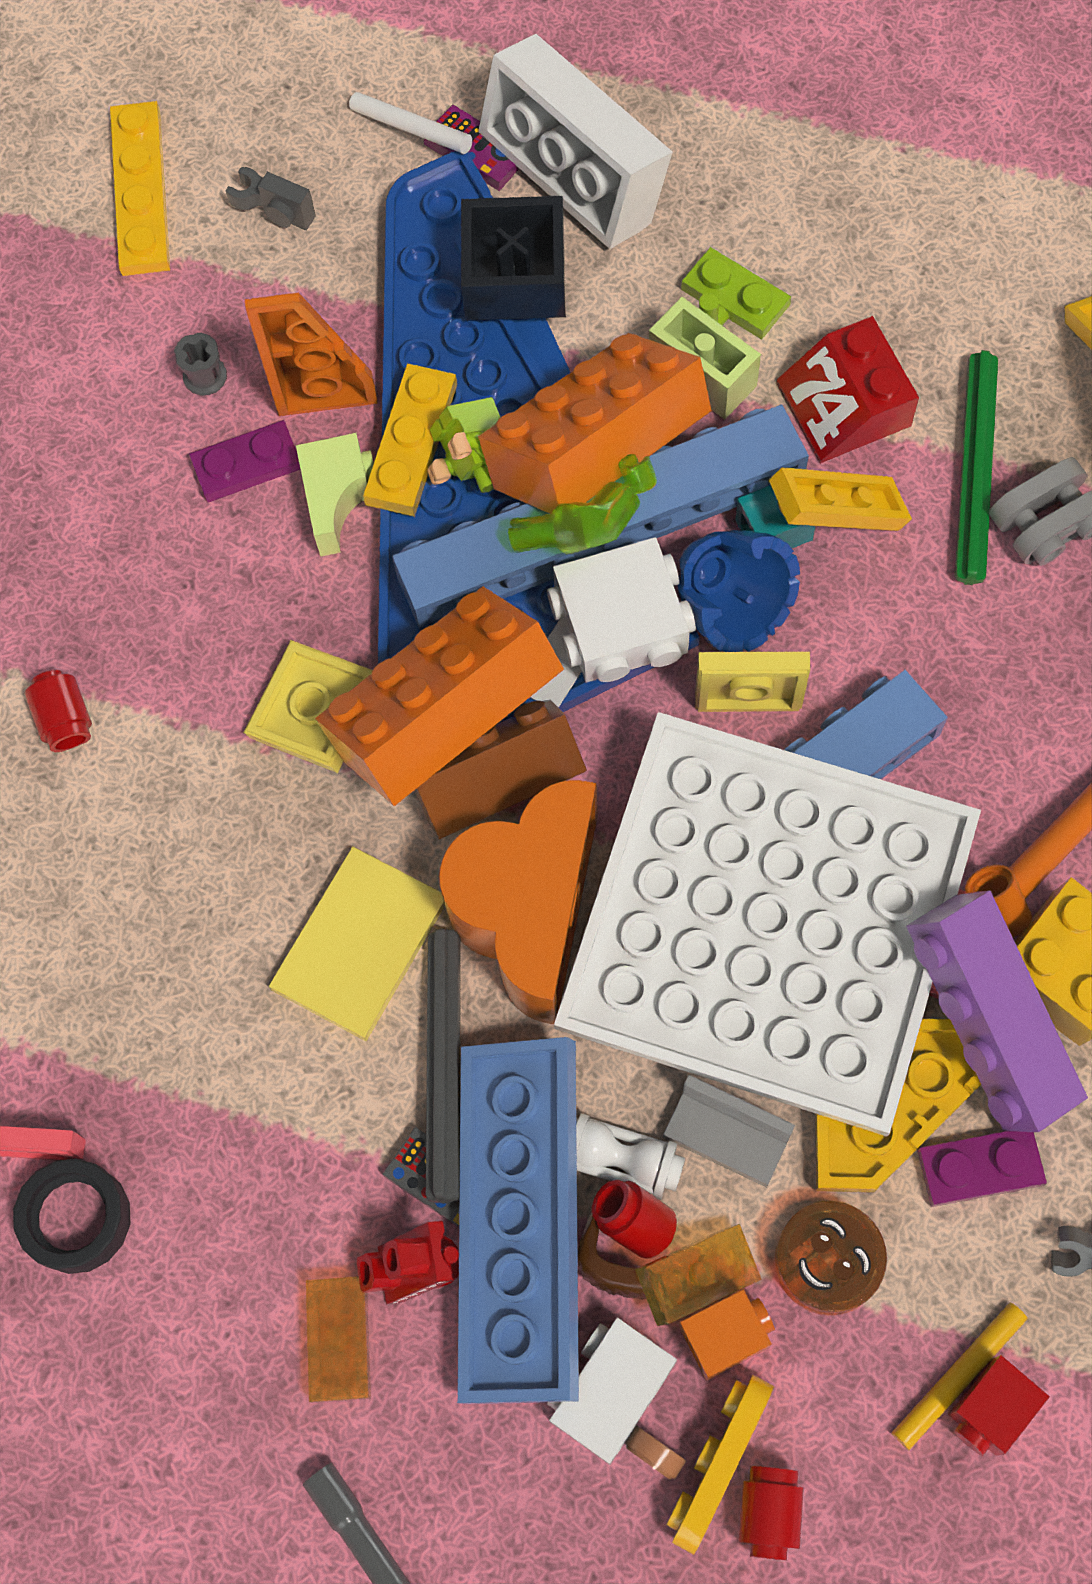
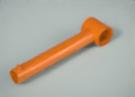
[965,783,1092,937]

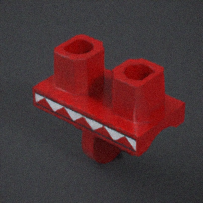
[356,1221,459,1305]

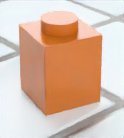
[679,1289,775,1381]

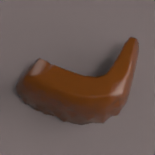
[577,1212,653,1300]

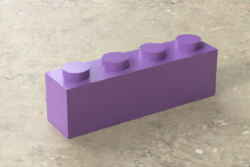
[906,890,1088,1132]

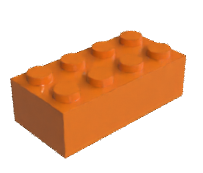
[478,333,712,519]
[315,586,564,806]

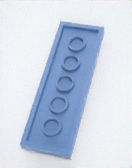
[457,1037,579,1404]

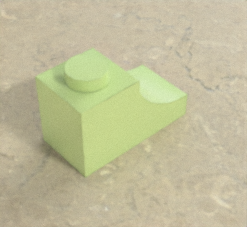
[296,433,374,557]

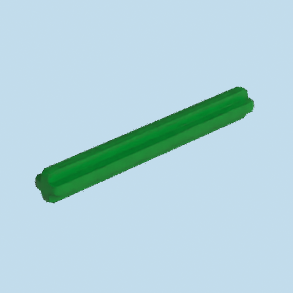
[955,350,998,585]

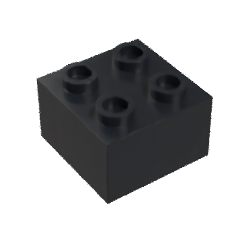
[461,196,566,320]

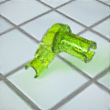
[508,454,657,554]

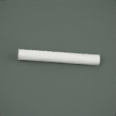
[349,92,472,154]

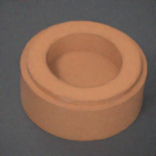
[625,1425,686,1480]

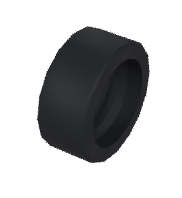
[13,1158,131,1274]

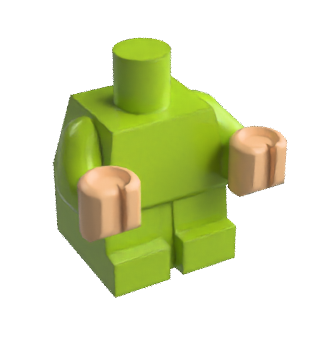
[427,397,501,493]

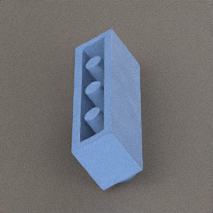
[784,670,948,779]

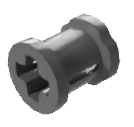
[174,333,227,396]

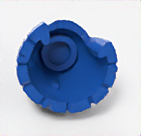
[678,530,800,652]

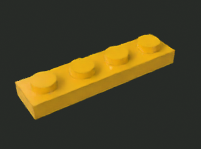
[110,101,170,276]

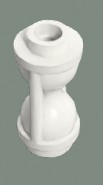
[576,1113,685,1199]

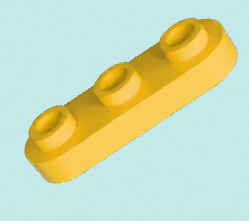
[667,1374,774,1555]

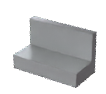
[663,1075,795,1188]

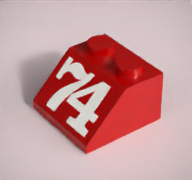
[776,316,919,464]

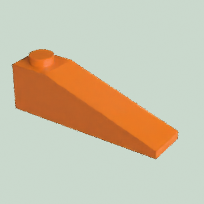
[245,292,378,416]

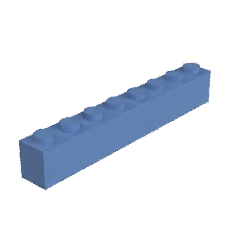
[392,404,809,631]

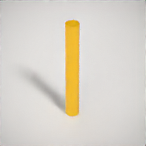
[891,1302,1028,1451]

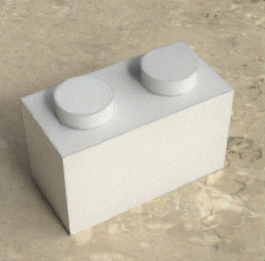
[547,1318,677,1465]

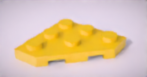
[815,1019,981,1193]

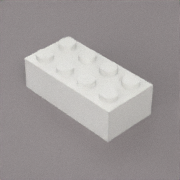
[478,34,673,249]

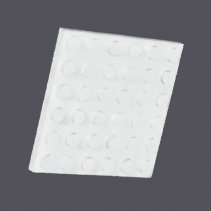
[554,712,981,1136]

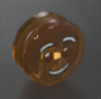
[774,1201,887,1316]

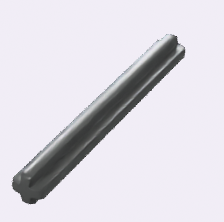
[426,928,461,1203]

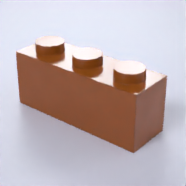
[414,699,587,840]

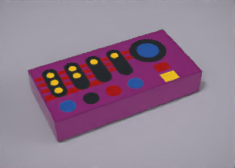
[424,104,519,191]

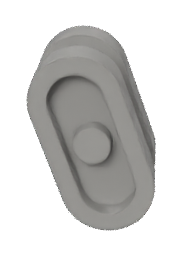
[989,457,1092,566]

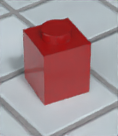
[948,1355,1050,1456]

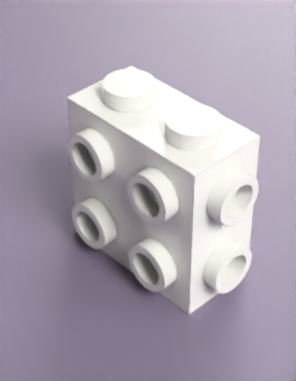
[547,537,696,683]

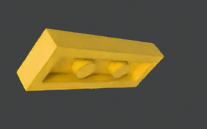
[363,363,457,517]
[769,467,912,531]

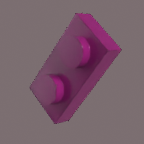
[189,420,301,503]
[917,1131,1047,1207]

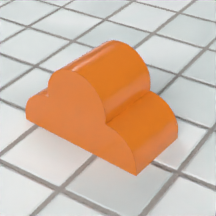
[439,780,598,1024]

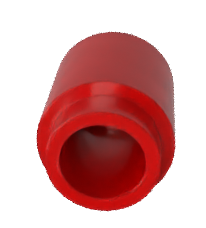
[24,670,92,752]
[592,1180,677,1259]
[739,1466,804,1561]

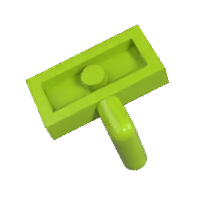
[681,247,791,340]

